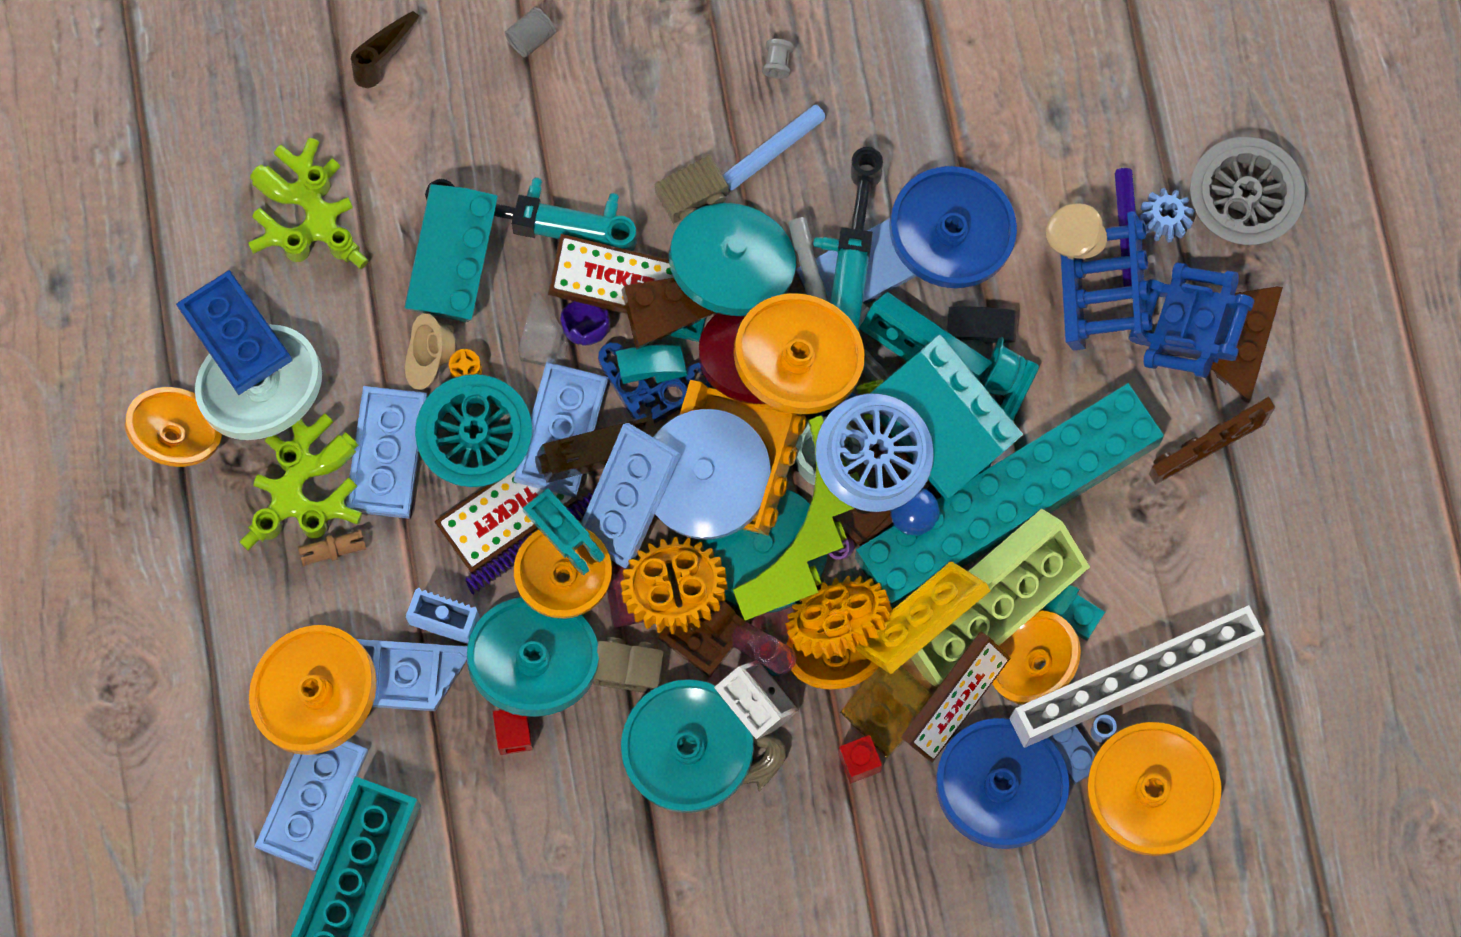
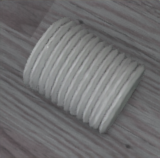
[505,7,556,57]

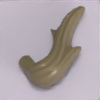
[742,735,785,792]

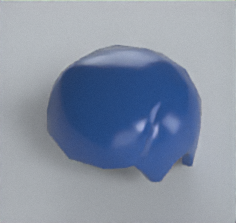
[890,488,940,536]

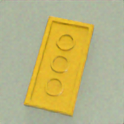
[856,561,991,674]

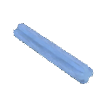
[722,105,825,190]

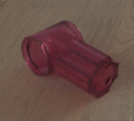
[732,622,796,675]

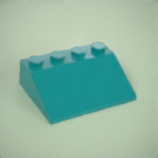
[870,335,1023,500]

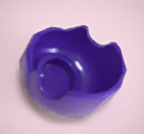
[560,301,611,346]

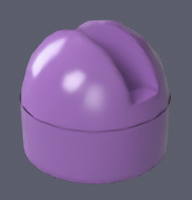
[829,534,855,560]

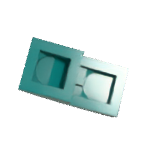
[616,345,688,384]

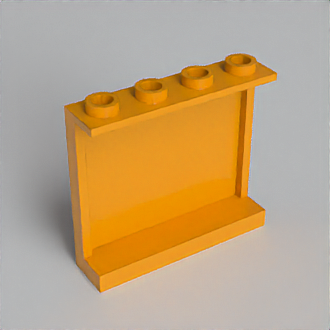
[679,380,806,536]

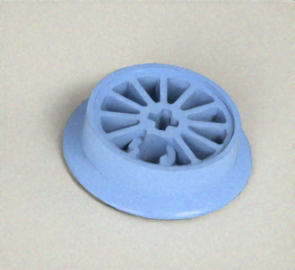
[816,394,933,512]

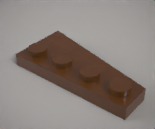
[1149,396,1275,485]

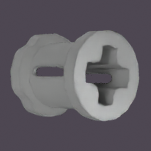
[762,39,794,79]

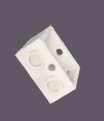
[714,660,799,739]

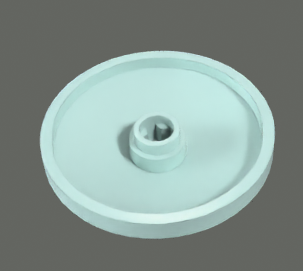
[195,324,322,440]

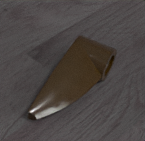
[351,11,420,88]

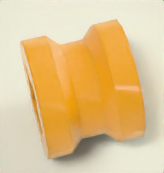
[449,349,482,379]

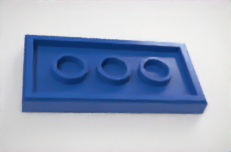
[176,270,293,396]

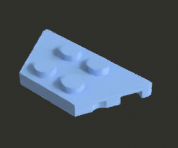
[356,639,467,711]

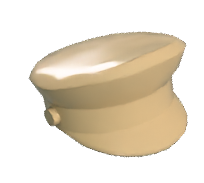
[1046,204,1107,260]

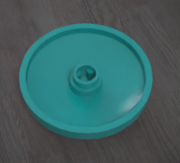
[669,203,796,316]
[698,489,827,613]
[467,597,599,717]
[621,680,754,813]

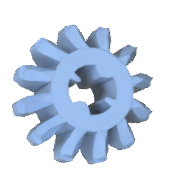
[1139,187,1194,243]

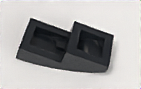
[947,306,1017,344]

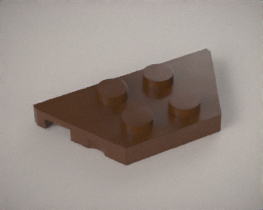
[1211,286,1283,403]

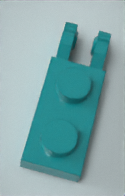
[523,488,605,575]

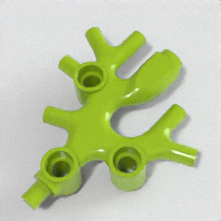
[248,138,369,269]
[239,413,363,551]

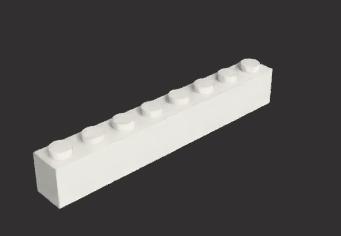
[1009,605,1264,748]

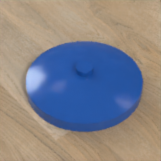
[889,166,1017,288]
[936,718,1069,849]

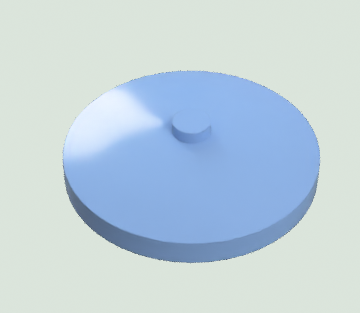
[653,409,772,540]

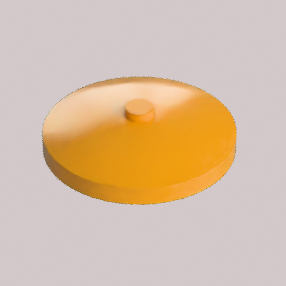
[734,293,865,414]
[249,625,376,755]
[1087,722,1221,856]

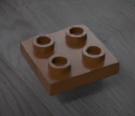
[658,593,750,678]

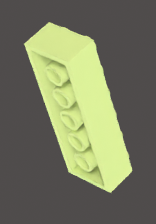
[911,509,1090,688]

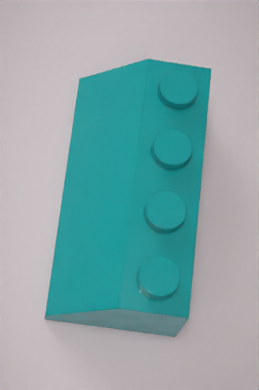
[404,184,498,323]

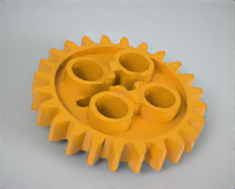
[620,537,728,634]
[785,576,892,659]

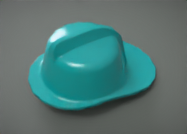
[981,337,1026,396]

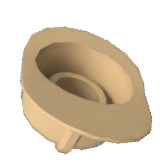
[405,314,455,390]

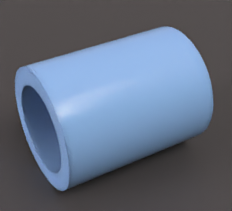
[1090,715,1117,743]

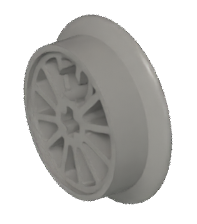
[1190,137,1305,245]

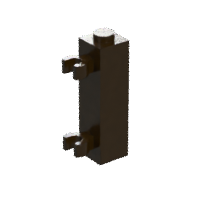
[535,416,657,483]

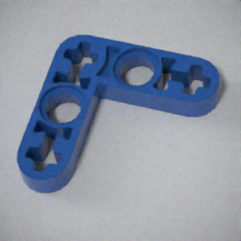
[598,343,713,424]

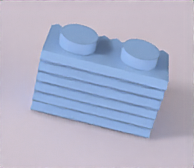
[406,588,480,644]

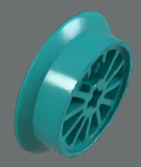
[415,374,532,487]

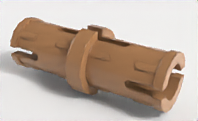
[298,529,366,567]

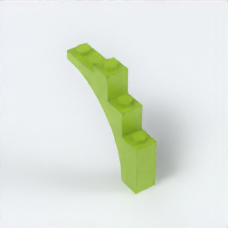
[732,415,869,620]

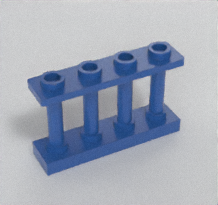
[1061,211,1152,351]

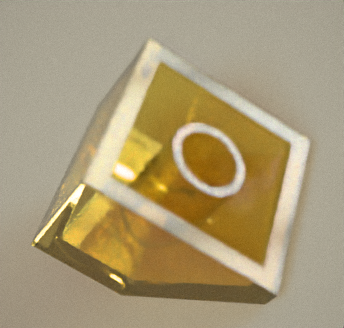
[840,666,932,758]

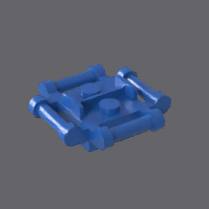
[1128,262,1255,378]

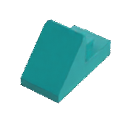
[1040,585,1105,641]

